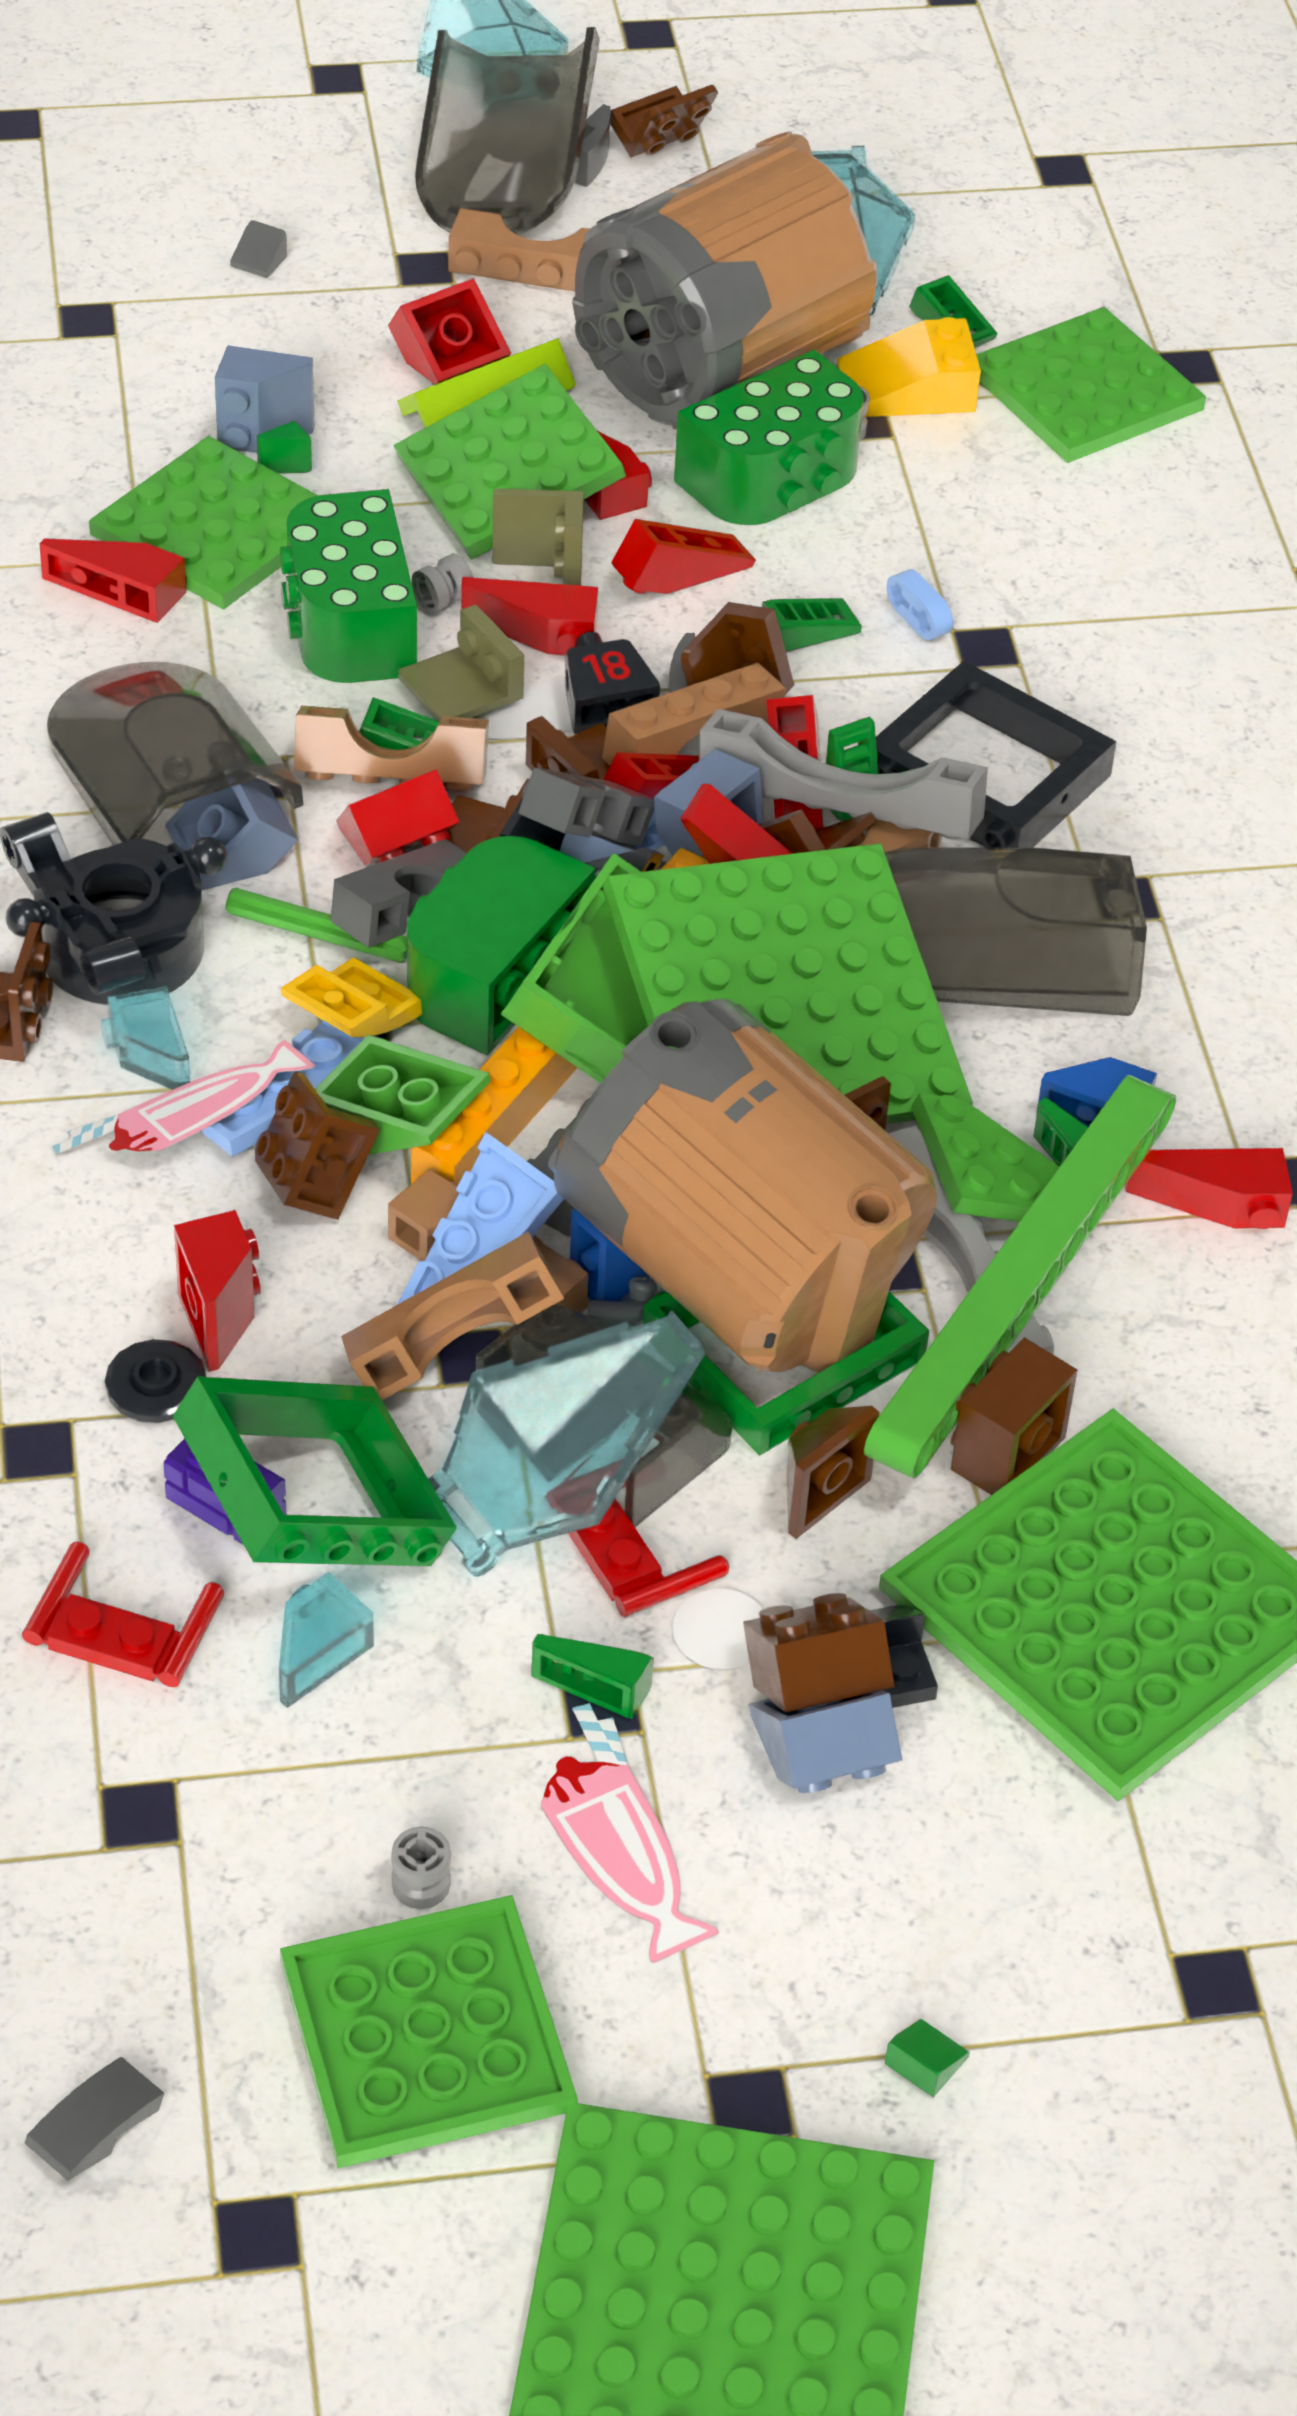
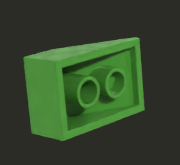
[315,1035,491,1155]

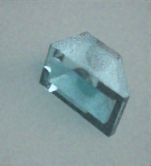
[101,987,190,1090]
[279,1572,374,1708]

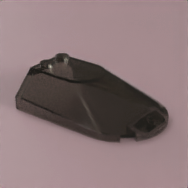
[415,27,600,235]
[47,662,303,845]
[884,847,1147,1016]

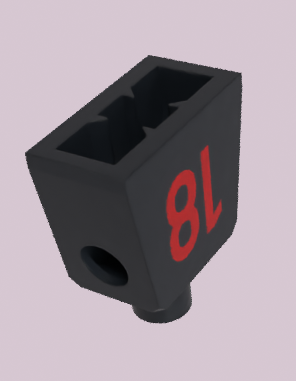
[565,632,660,734]

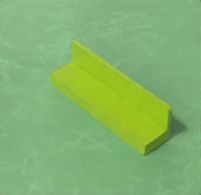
[397,338,576,428]

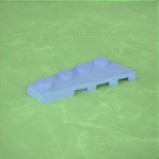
[202,1019,375,1157]
[397,1132,564,1305]

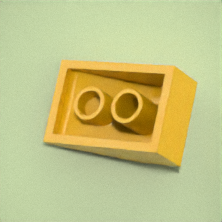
[837,317,981,417]

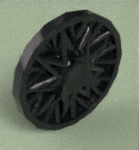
[105,1339,206,1423]

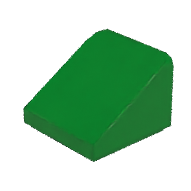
[257,421,312,474]
[885,2019,970,2098]

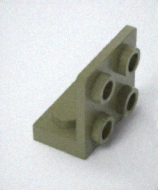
[493,489,584,586]
[398,605,524,722]

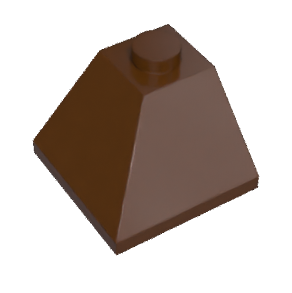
[787,1405,880,1539]

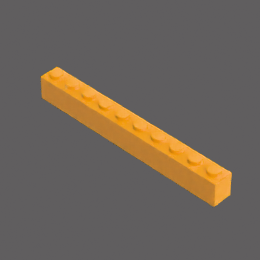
[411,848,709,1185]

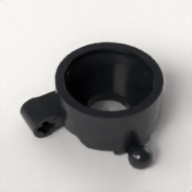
[0,812,228,1005]

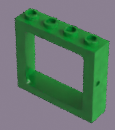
[642,1291,929,1456]
[173,1376,457,1566]

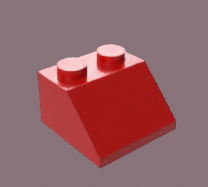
[388,278,512,385]
[336,769,459,866]
[174,1210,261,1372]

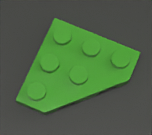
[911,1092,1059,1222]

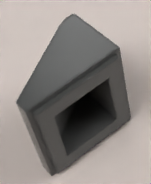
[230,220,287,278]

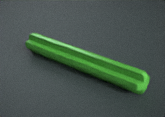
[225,888,407,963]

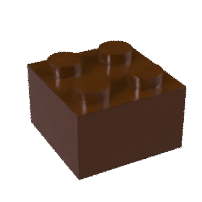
[951,1337,1078,1495]
[743,1593,895,1712]

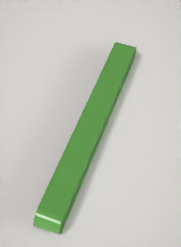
[864,1075,1176,1479]

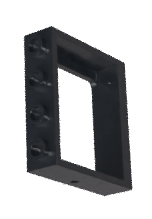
[876,661,1117,864]

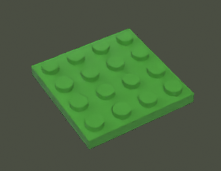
[976,307,1206,463]
[393,364,626,560]
[89,436,319,610]
[280,1895,578,2169]

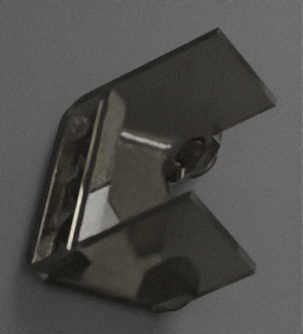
[475,1305,733,1527]

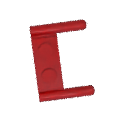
[548,1454,730,1617]
[22,1541,224,1687]

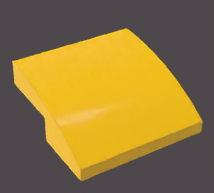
[281,957,422,1037]

